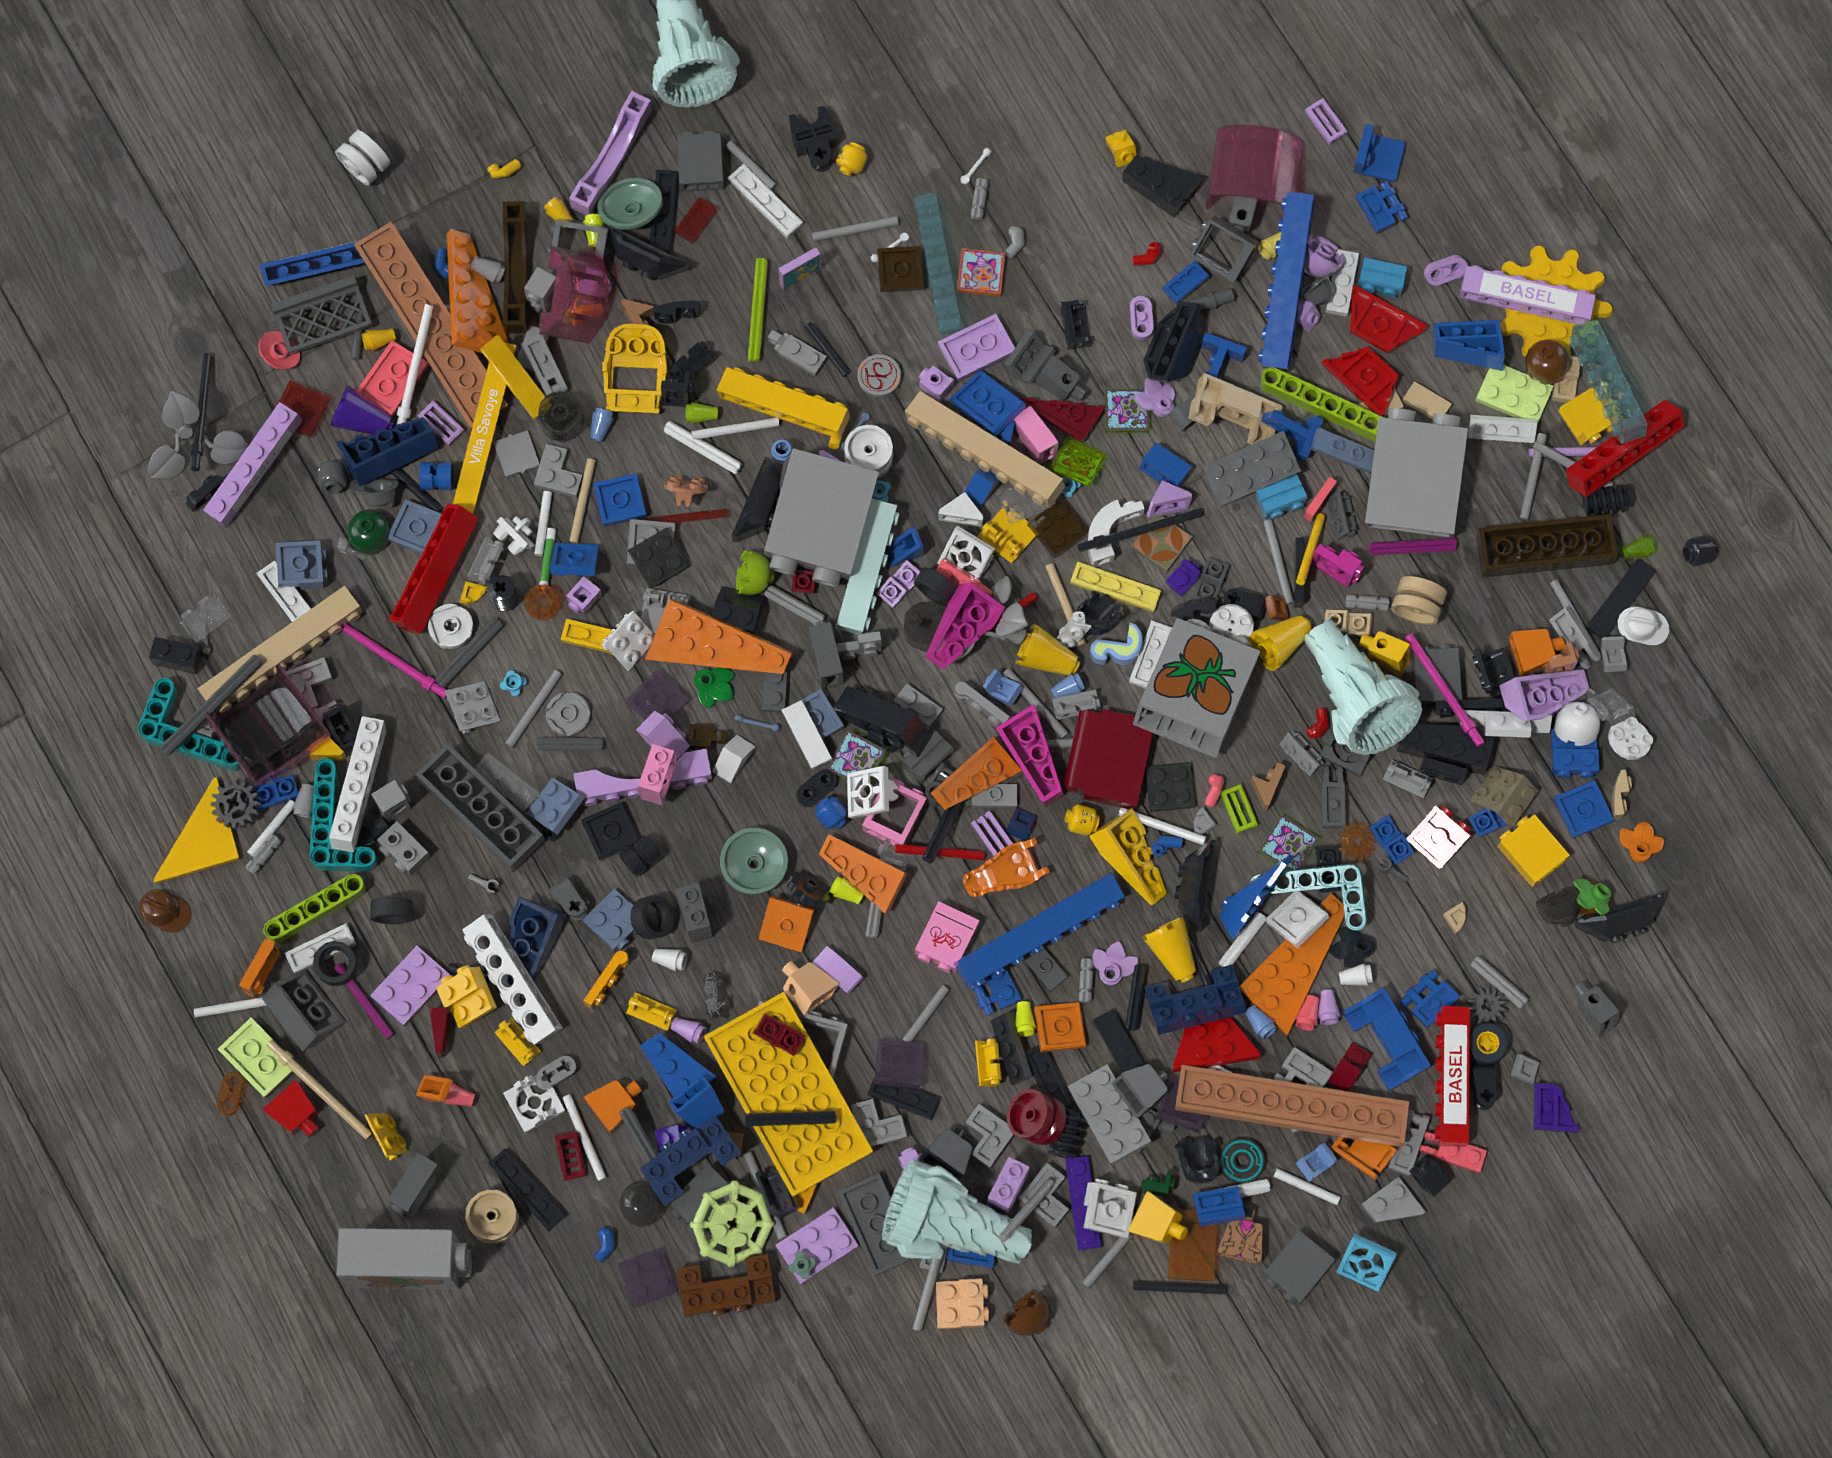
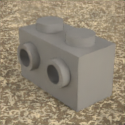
[377,821,430,876]

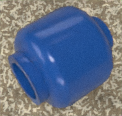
[815,796,848,829]

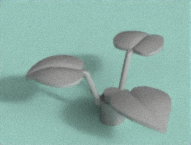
[148,391,249,478]
[952,576,1028,664]

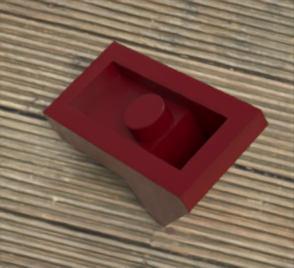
[1328,1043,1371,1092]

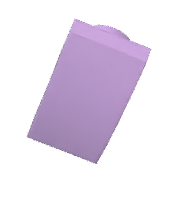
[876,560,920,608]
[812,946,863,994]

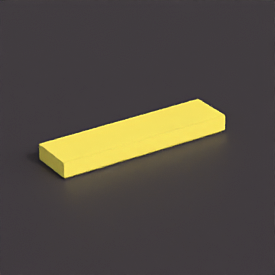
[1070,562,1161,612]

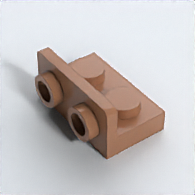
[1543,642,1579,674]

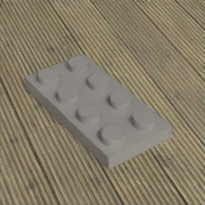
[1067,1064,1152,1165]

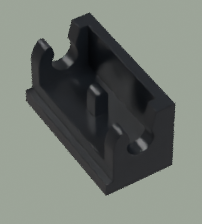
[1060,300,1091,350]
[755,1166,799,1219]

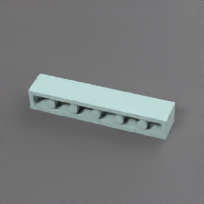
[835,499,899,635]

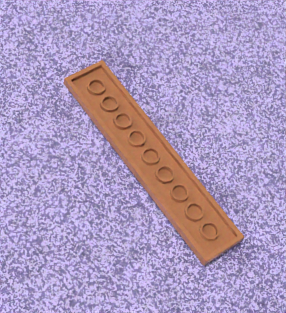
[354,222,508,429]
[1175,1065,1409,1147]

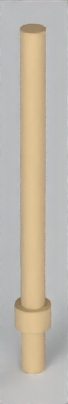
[266,1039,372,1139]

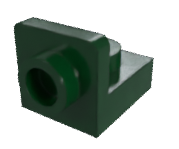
[1140,1170,1175,1197]

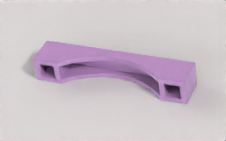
[569,91,652,215]
[573,749,712,806]

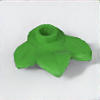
[1573,879,1611,915]

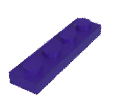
[1065,1156,1101,1251]

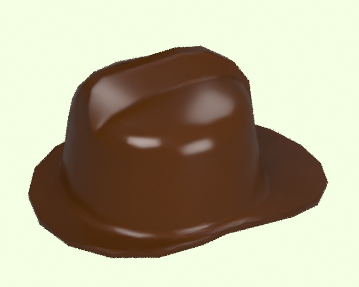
[138,889,191,933]

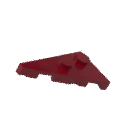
[1019,397,1105,443]

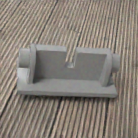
[468,537,504,586]
[1052,689,1100,720]
[1279,731,1324,777]
[1383,760,1433,799]

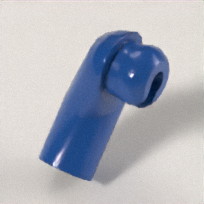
[434,249,449,279]
[1151,836,1182,857]

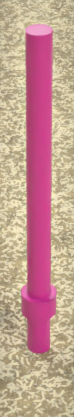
[341,623,447,699]
[1405,633,1485,747]

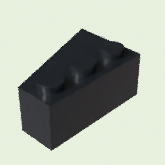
[1122,155,1201,218]

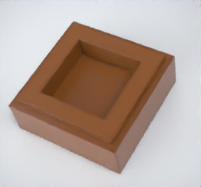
[1265,595,1289,621]

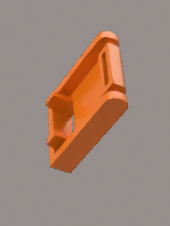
[239,939,280,999]
[1331,1137,1400,1180]

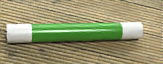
[539,528,556,594]

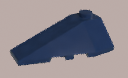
[507,897,567,999]

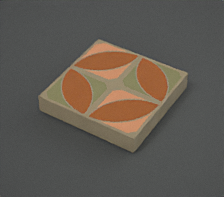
[1130,516,1192,573]

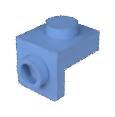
[983,669,1023,706]
[1296,1143,1337,1182]

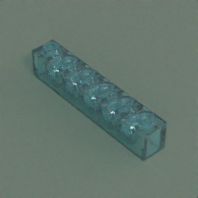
[1569,319,1647,444]

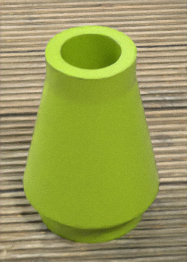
[685,402,718,424]

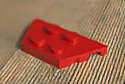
[1350,285,1428,354]
[1322,346,1398,417]
[1173,1018,1260,1073]

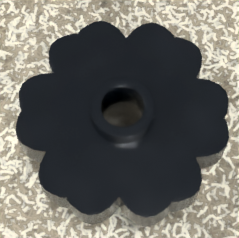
[787,871,830,908]

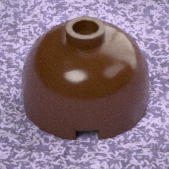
[1525,339,1569,384]
[1003,1290,1050,1336]

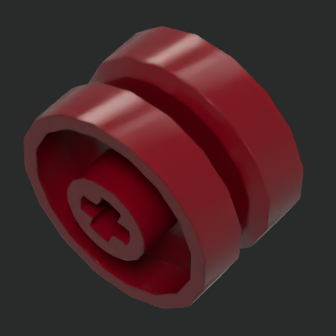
[1007,1089,1066,1145]

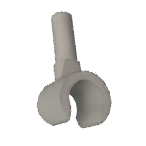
[468,874,499,894]

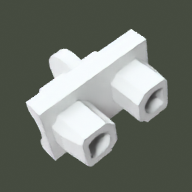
[493,516,535,556]

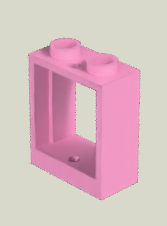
[638,744,677,806]
[862,779,927,846]

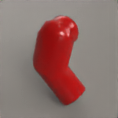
[1133,242,1161,266]
[1307,708,1329,739]

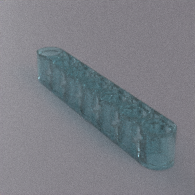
[913,192,962,335]

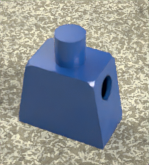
[668,1075,724,1128]

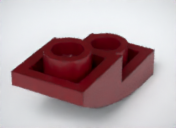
[791,566,815,594]
[752,1013,806,1056]

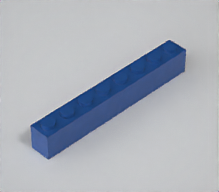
[1258,192,1316,371]
[953,873,1125,988]

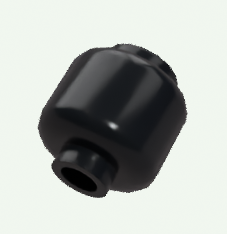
[1682,536,1717,567]

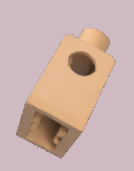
[782,961,839,1016]

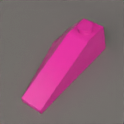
[925,582,1005,669]

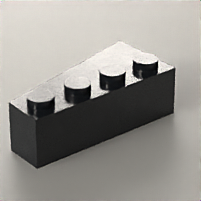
[833,686,932,757]
[1397,724,1495,775]

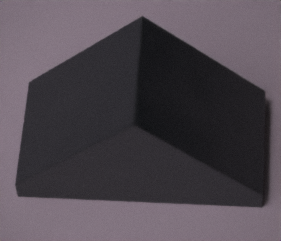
[322,704,357,750]

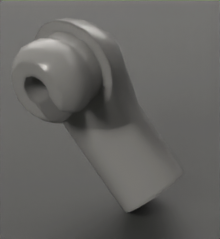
[1004,226,1025,259]

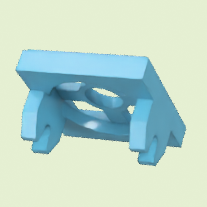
[1336,1233,1397,1292]

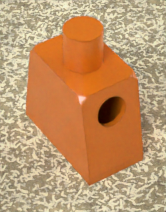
[1509,629,1565,677]
[584,1080,642,1135]

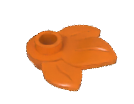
[1619,821,1664,863]

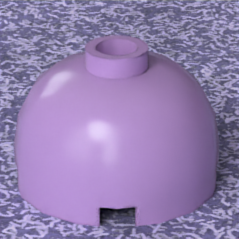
[1305,235,1345,278]

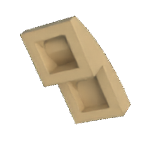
[1552,356,1581,403]

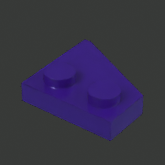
[1533,1083,1579,1133]

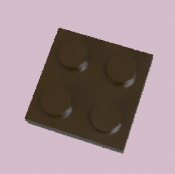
[877,246,924,293]
[1027,499,1089,558]

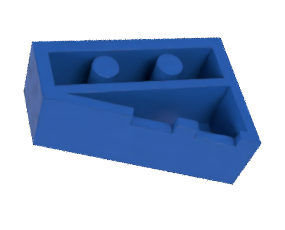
[1432,320,1505,371]
[640,1033,717,1098]

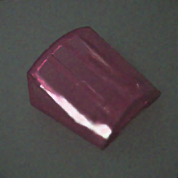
[1205,125,1303,209]
[539,246,609,344]

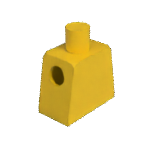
[1359,631,1412,677]
[1128,1191,1188,1244]

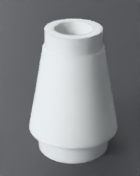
[652,949,687,972]
[1339,963,1373,986]

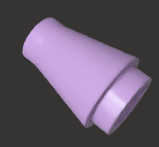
[1318,990,1340,1025]
[671,1017,706,1044]

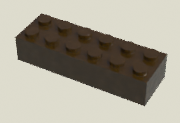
[1476,514,1618,578]

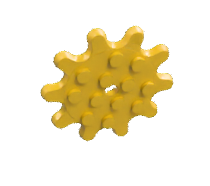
[1500,246,1613,358]

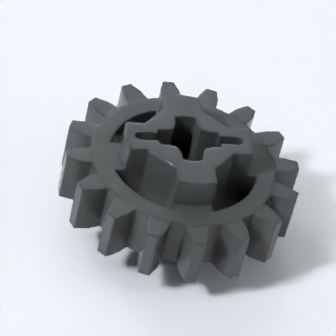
[210,780,261,830]

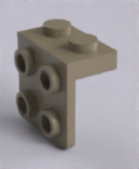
[1471,767,1538,826]

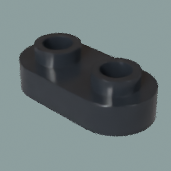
[186,475,224,512]
[796,769,836,807]

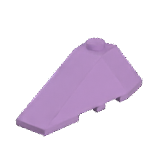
[1499,669,1590,722]

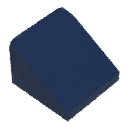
[1006,808,1037,841]

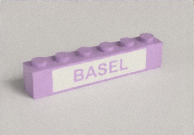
[1459,266,1596,327]
[203,402,302,528]

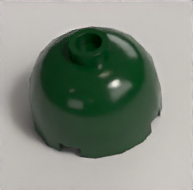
[347,509,391,555]

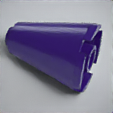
[330,385,394,435]

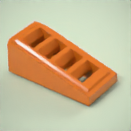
[416,1075,453,1102]

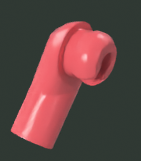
[1204,774,1224,807]

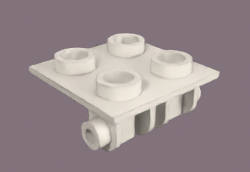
[601,611,655,671]

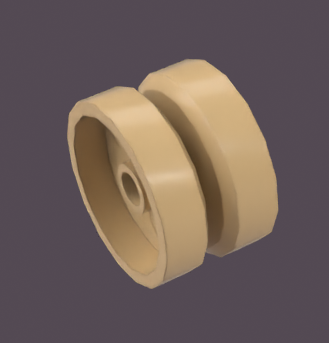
[1391,576,1447,625]
[465,1190,519,1245]

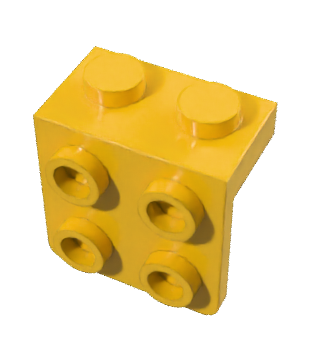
[1558,388,1623,446]

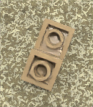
[1325,610,1373,637]
[1611,770,1632,820]

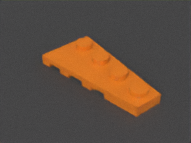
[931,737,1022,810]
[819,834,907,914]

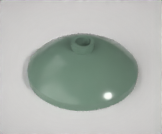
[598,178,662,230]
[720,828,788,895]

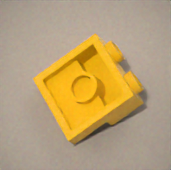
[436,965,497,1028]

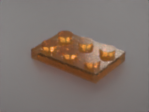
[1167,1209,1217,1282]

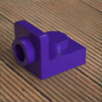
[1165,558,1201,597]

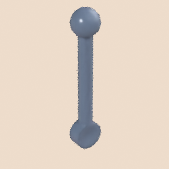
[839,413,870,451]
[734,715,780,732]

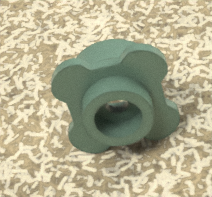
[789,1252,816,1279]

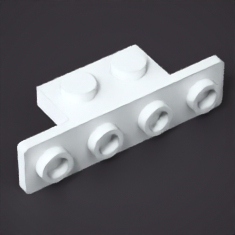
[1460,710,1552,738]

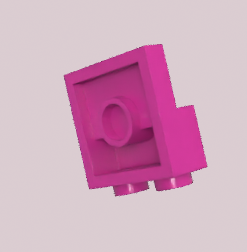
[1311,544,1364,588]

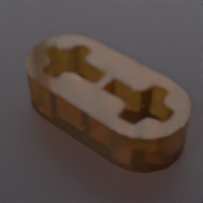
[217,1072,244,1116]

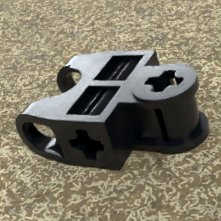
[789,106,838,172]

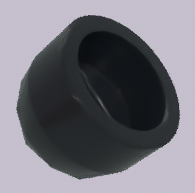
[542,826,561,842]

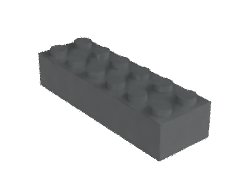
[415,743,545,872]

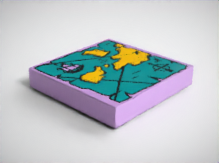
[779,248,821,290]

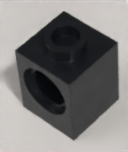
[1409,1156,1450,1197]

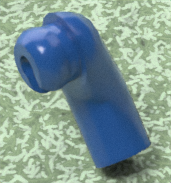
[593,1227,615,1263]

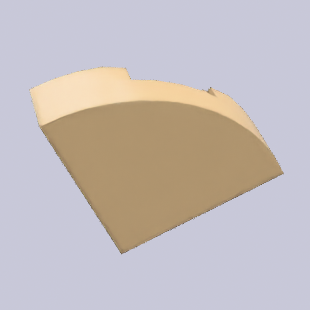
[1443,902,1466,934]

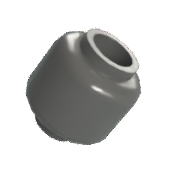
[318,460,347,494]

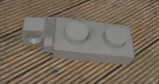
[767,330,827,376]

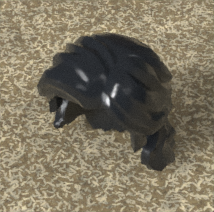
[1075,590,1124,635]
[1174,1136,1221,1184]

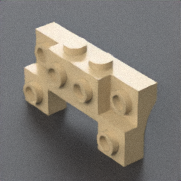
[1188,373,1282,445]

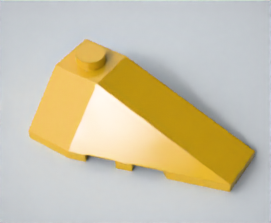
[1089,808,1167,905]

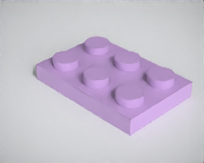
[938,314,1015,381]
[370,946,450,1027]
[775,1207,859,1285]

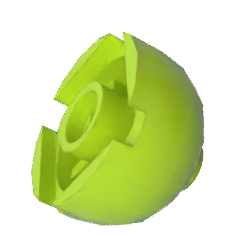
[736,550,774,595]

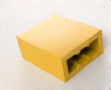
[1497,814,1570,888]

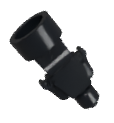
[356,815,390,847]

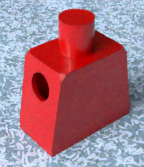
[263,1080,319,1138]

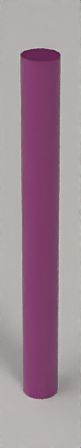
[334,963,394,1040]

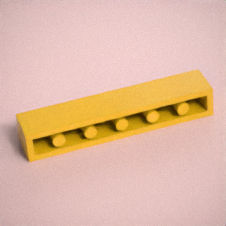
[716,367,850,440]

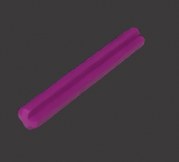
[1369,538,1457,555]

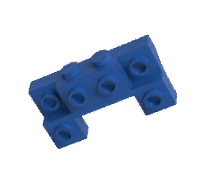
[1342,987,1431,1092]

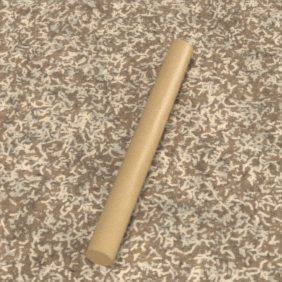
[569,458,596,544]
[1045,563,1086,647]

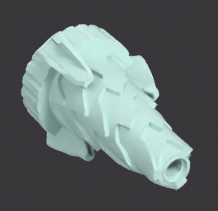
[653,0,740,108]
[1304,619,1422,755]
[882,1159,1032,1263]

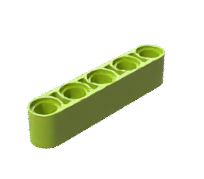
[263,874,366,944]

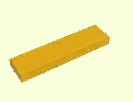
[480,335,551,418]

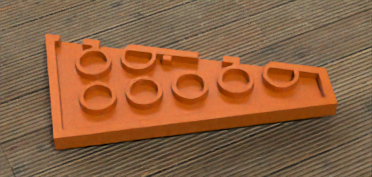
[447,229,509,353]
[645,598,793,674]
[1239,893,1345,1036]

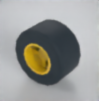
[1469,1023,1508,1065]

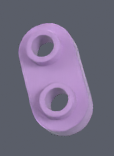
[1424,255,1467,286]
[1130,296,1153,340]

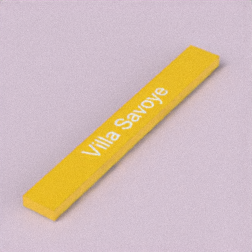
[453,342,516,514]

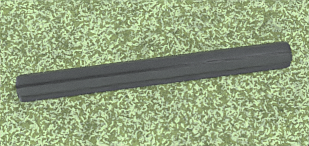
[160,655,263,756]

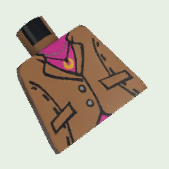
[1216,1207,1262,1265]

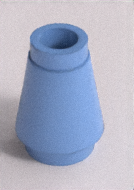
[590,408,613,442]
[771,440,793,464]
[1051,673,1085,698]
[1245,1005,1277,1040]

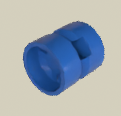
[420,462,454,491]

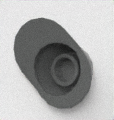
[1301,271,1334,305]
[349,477,399,508]

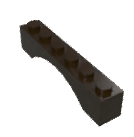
[503,201,527,334]

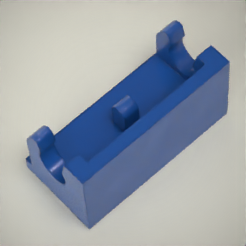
[1139,442,1192,487]

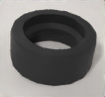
[913,567,956,606]
[630,895,674,940]
[370,897,413,924]
[313,941,358,986]

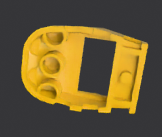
[602,324,667,414]

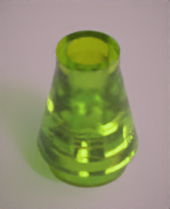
[1621,535,1656,559]

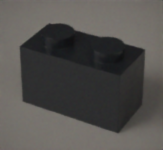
[149,637,202,674]

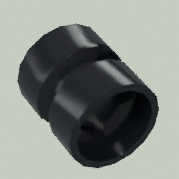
[619,835,662,877]

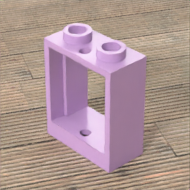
[987,1157,1029,1216]

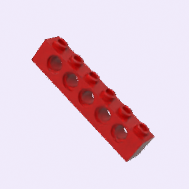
[1565,400,1685,497]

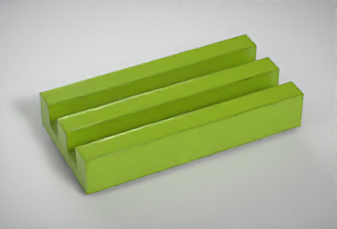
[1220,784,1258,834]

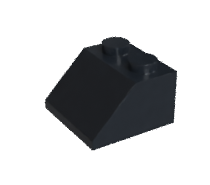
[712,586,765,635]

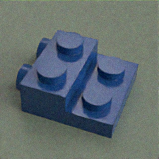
[1551,729,1599,778]

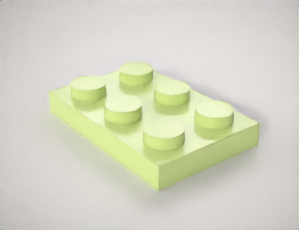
[1475,365,1553,423]
[218,1018,293,1098]

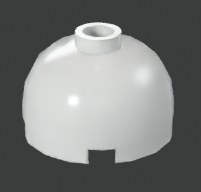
[1554,702,1600,746]

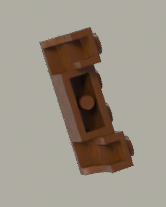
[676,1254,776,1317]

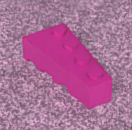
[996,704,1064,807]

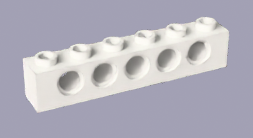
[329,716,386,852]
[462,914,563,1045]

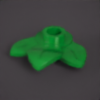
[693,667,734,708]

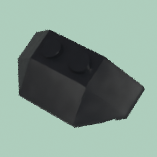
[609,226,690,280]
[1143,301,1202,383]
[732,456,780,543]
[1174,840,1216,932]
[1574,893,1665,944]

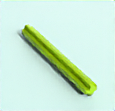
[748,258,768,362]

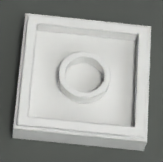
[1266,891,1329,948]

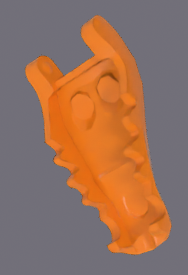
[963,837,1050,897]

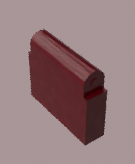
[1062,709,1153,811]

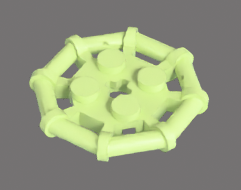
[690,1181,775,1267]

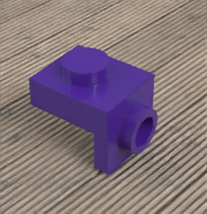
[655,1125,690,1153]

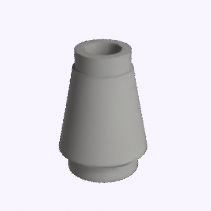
[471,257,505,283]
[292,784,314,818]

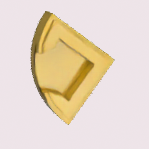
[460,581,487,605]

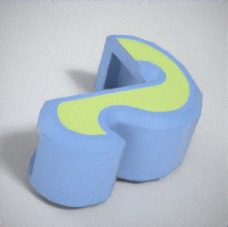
[1090,622,1142,665]

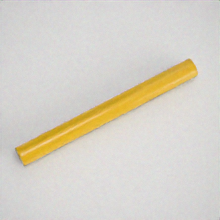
[1296,513,1325,585]

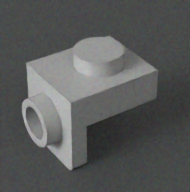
[1600,636,1627,672]

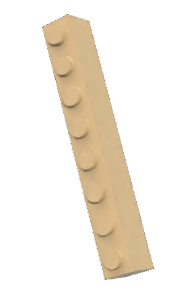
[905,391,1065,508]
[197,586,363,715]

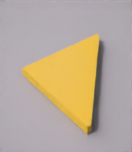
[154,777,240,884]

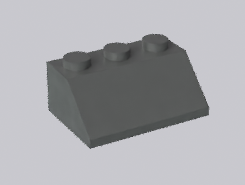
[262,970,345,1052]

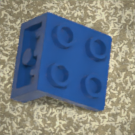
[1353,124,1405,182]

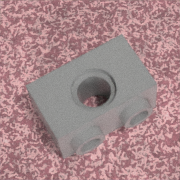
[524,267,560,314]
[371,780,412,823]

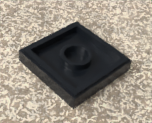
[581,802,638,861]

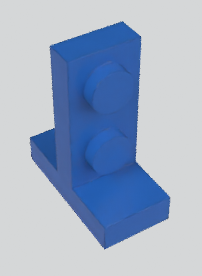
[1201,333,1247,378]
[1261,410,1323,461]

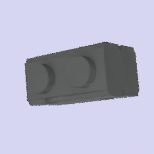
[903,731,954,784]

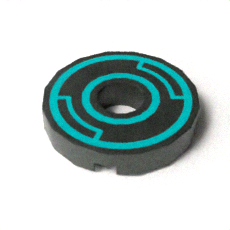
[1219,1138,1265,1184]

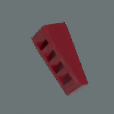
[430,1007,450,1058]
[554,1130,586,1181]

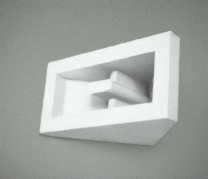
[939,492,983,527]
[712,735,756,784]

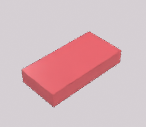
[1304,477,1337,522]

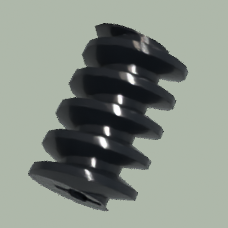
[1582,485,1631,516]
[487,575,519,612]
[1047,1108,1086,1159]

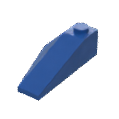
[1219,855,1293,939]

